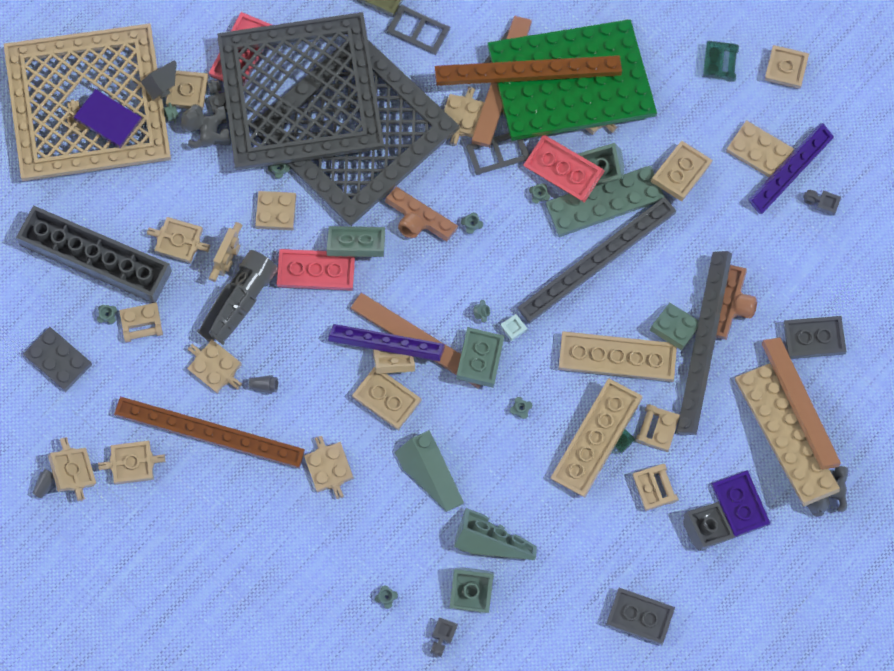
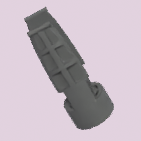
[197,250,278,345]

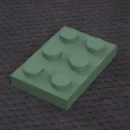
[327,226,385,257]
[456,327,505,388]

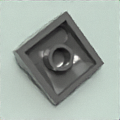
[683,502,735,551]

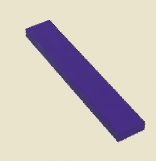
[748,123,834,214]
[328,324,445,361]

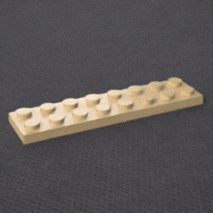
[735,363,840,507]

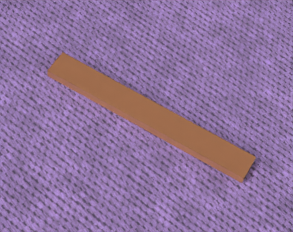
[472,16,532,148]
[351,293,481,389]
[762,338,841,470]

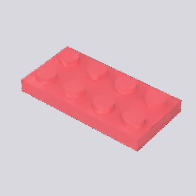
[209,12,272,86]
[523,135,605,203]
[277,249,355,291]

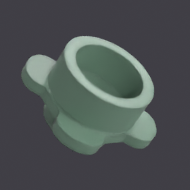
[163,102,178,123]
[268,163,290,179]
[529,184,550,204]
[461,213,483,234]
[473,300,490,323]
[97,305,117,324]
[510,397,533,419]
[375,585,398,609]

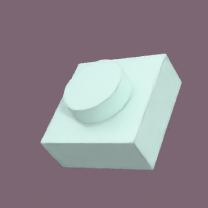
[500,314,527,341]

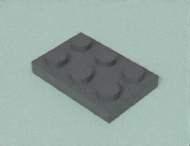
[783,316,847,359]
[23,327,92,392]
[606,588,675,645]

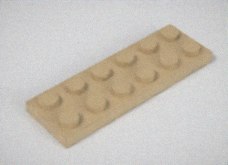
[558,331,677,382]
[551,378,643,498]

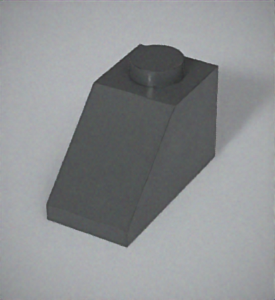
[141,60,177,100]

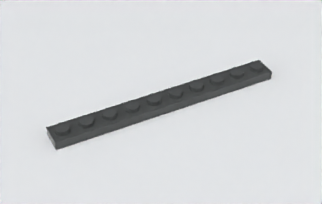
[518,197,676,324]
[677,251,732,435]

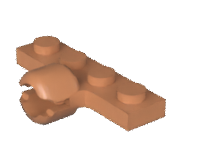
[385,186,458,242]
[716,265,757,340]

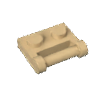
[119,303,163,343]
[373,349,415,374]
[635,404,680,452]
[632,464,679,511]

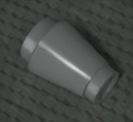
[249,375,278,394]
[32,468,55,499]

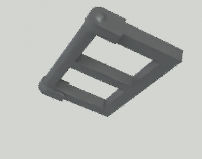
[387,4,451,55]
[466,133,529,176]

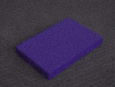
[74,89,142,148]
[711,470,771,538]

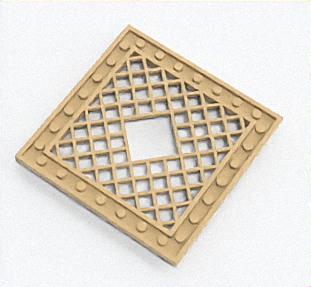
[4,23,171,181]

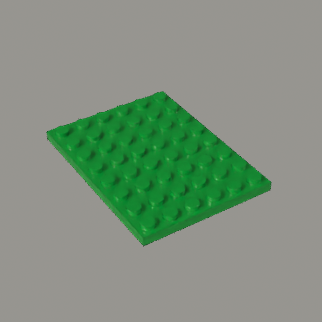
[487,19,657,141]

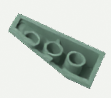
[578,143,625,184]
[395,430,464,512]
[454,508,537,560]

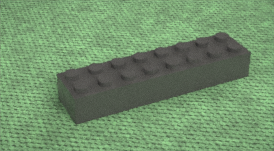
[16,205,172,303]

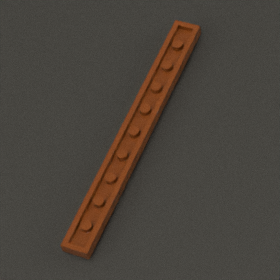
[435,56,622,86]
[114,396,305,469]

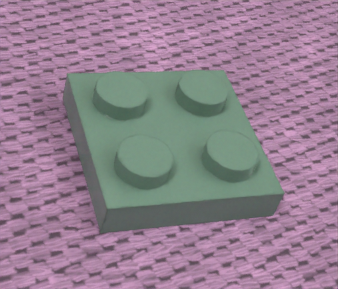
[649,302,699,350]

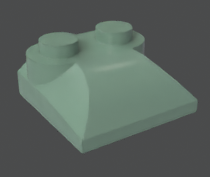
[450,567,494,613]

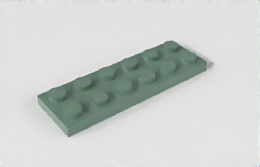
[545,165,664,237]

